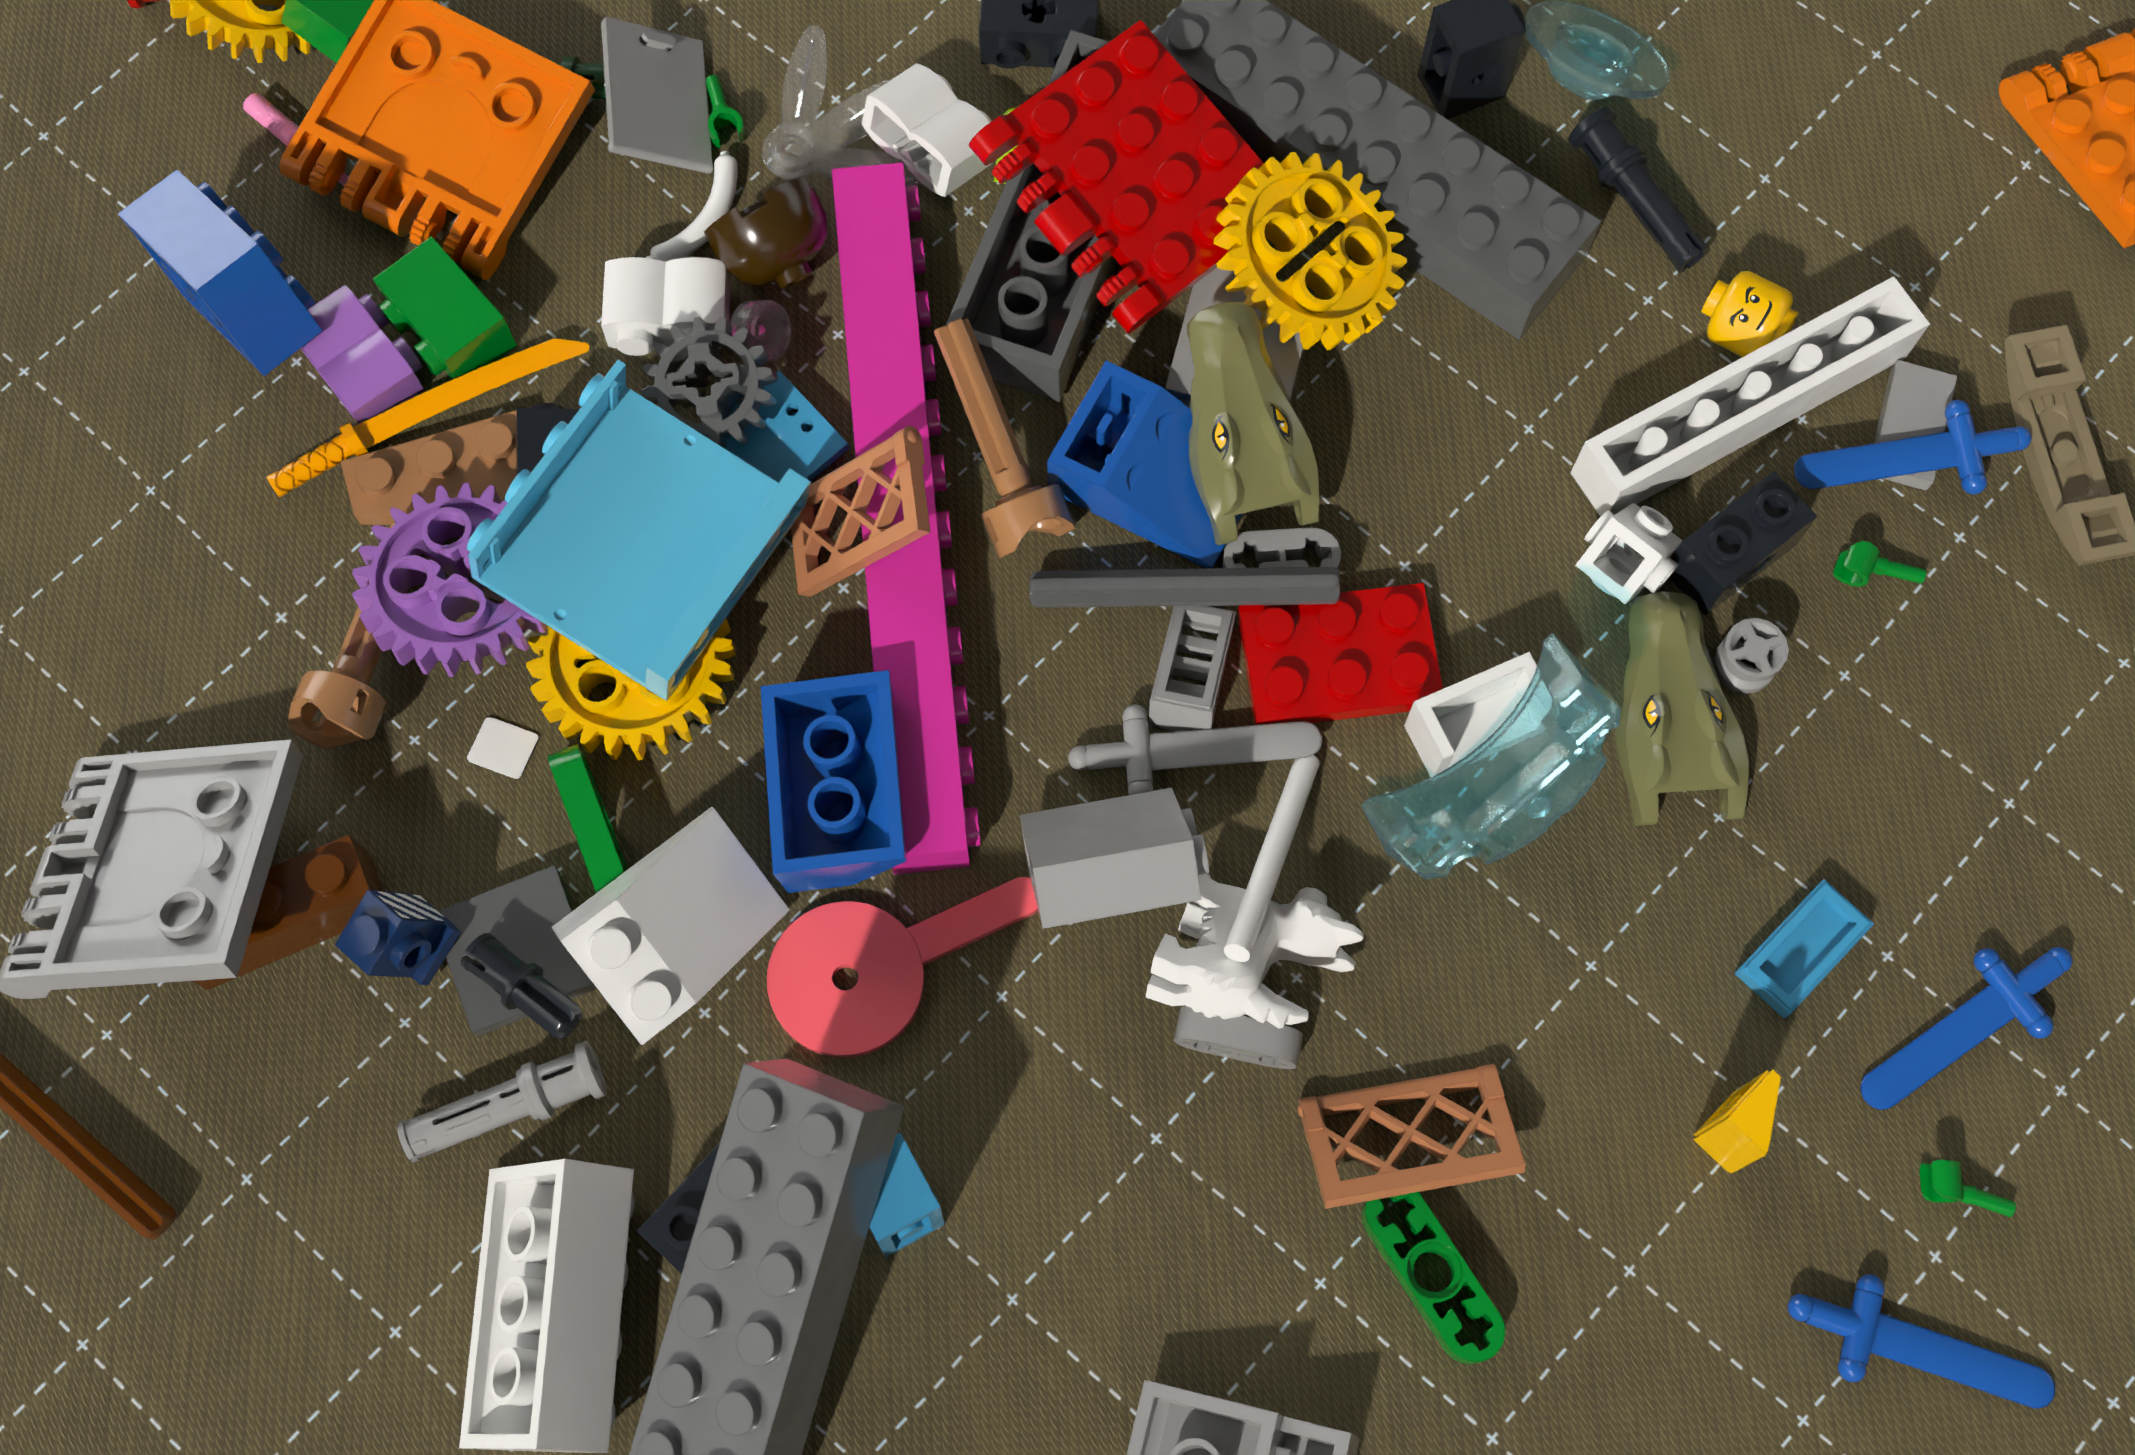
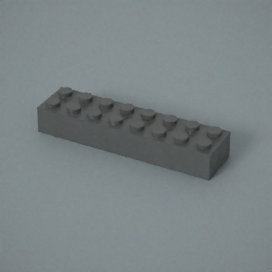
[1154,0,1601,340]

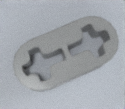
[1222,527,1341,569]
[1173,1006,1303,1069]

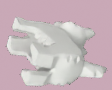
[1146,874,1364,1029]

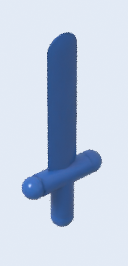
[1794,400,2032,495]
[1860,947,2073,1110]
[1787,1274,2055,1408]

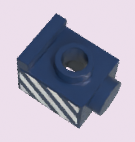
[335,890,461,985]

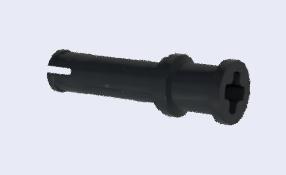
[1568,106,1710,273]

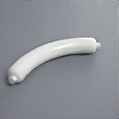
[645,151,738,262]

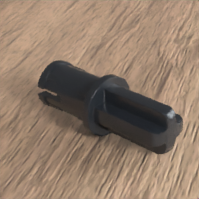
[461,932,583,1039]

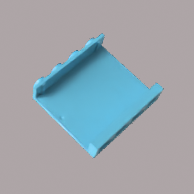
[467,360,811,701]

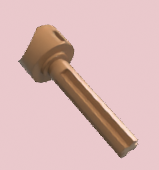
[934,318,1076,559]
[288,522,420,750]

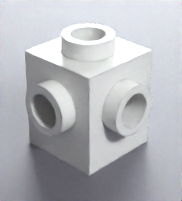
[1575,503,1683,604]

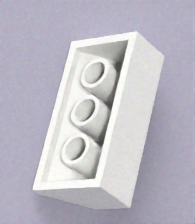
[459,1159,634,1453]

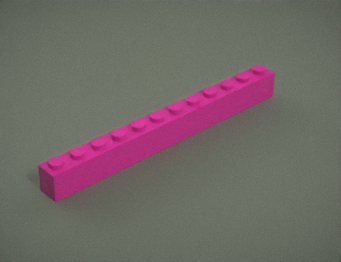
[832,162,981,875]

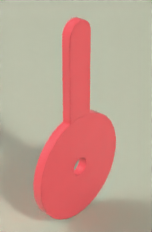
[767,877,1038,1058]

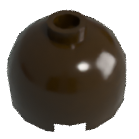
[704,176,827,290]

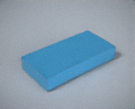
[1734,879,1874,1019]

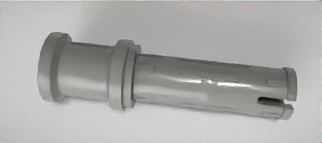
[397,1040,607,1163]

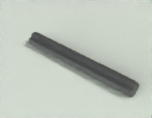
[1029,567,1340,608]

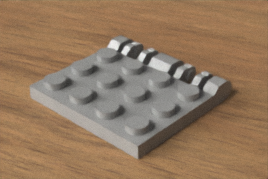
[0,739,303,999]

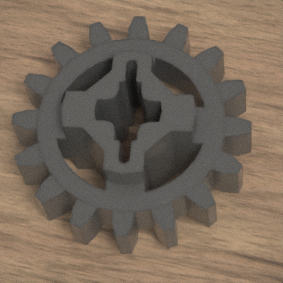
[641,317,778,449]

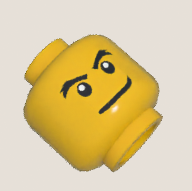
[1701,271,1799,357]

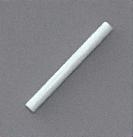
[1224,755,1320,962]

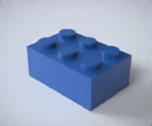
[118,170,323,376]

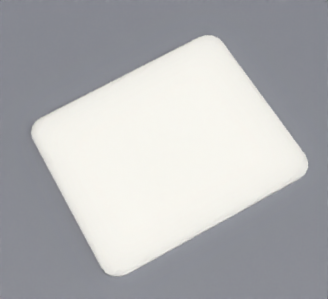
[467,717,538,779]

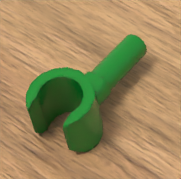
[706,75,745,148]
[1833,541,1926,587]
[1919,1160,2016,1217]

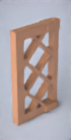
[790,426,930,597]
[1298,1064,1526,1209]

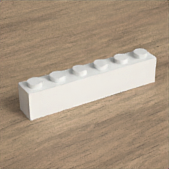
[1571,276,1930,517]

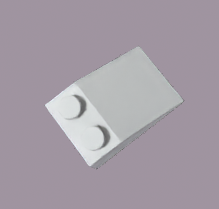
[552,807,790,1045]

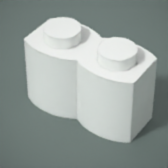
[862,64,993,197]
[601,257,731,356]

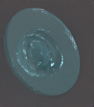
[1524,1,1670,100]

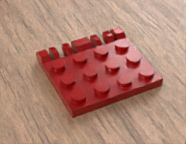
[968,20,1264,334]

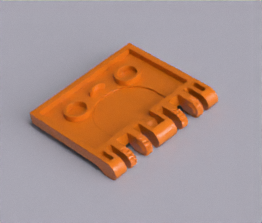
[279,0,595,280]
[1999,29,2135,249]

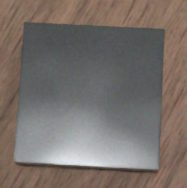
[439,865,597,1037]

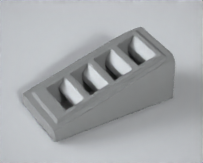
[1148,606,1236,732]

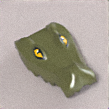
[1187,302,1319,545]
[1615,591,1749,826]

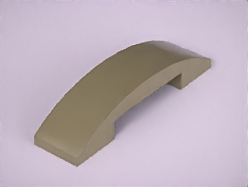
[2005,325,2135,566]

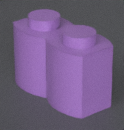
[300,285,424,424]

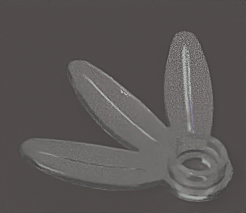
[762,25,920,186]

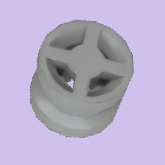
[1712,618,1789,694]

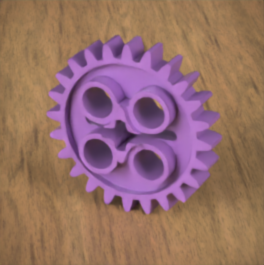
[352,483,547,677]

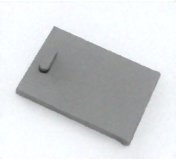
[601,16,714,174]

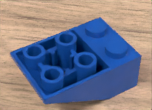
[1047,360,1244,568]

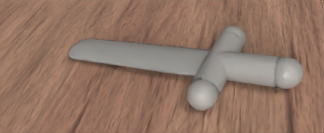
[1068,704,1322,795]

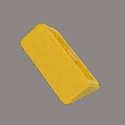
[1693,1070,1781,1174]

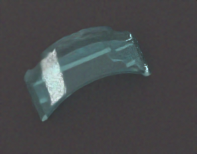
[1361,633,1621,879]

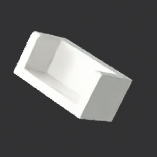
[1404,652,1558,781]

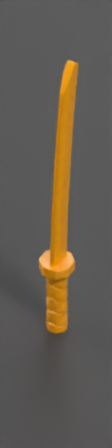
[266,338,589,497]

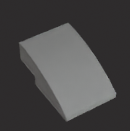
[1126,1380,1360,1455]

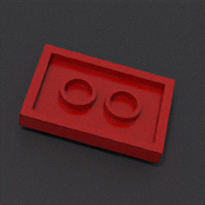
[1237,583,1443,725]

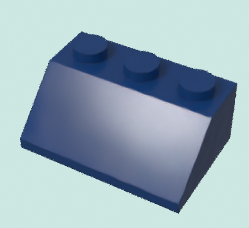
[760,670,907,893]

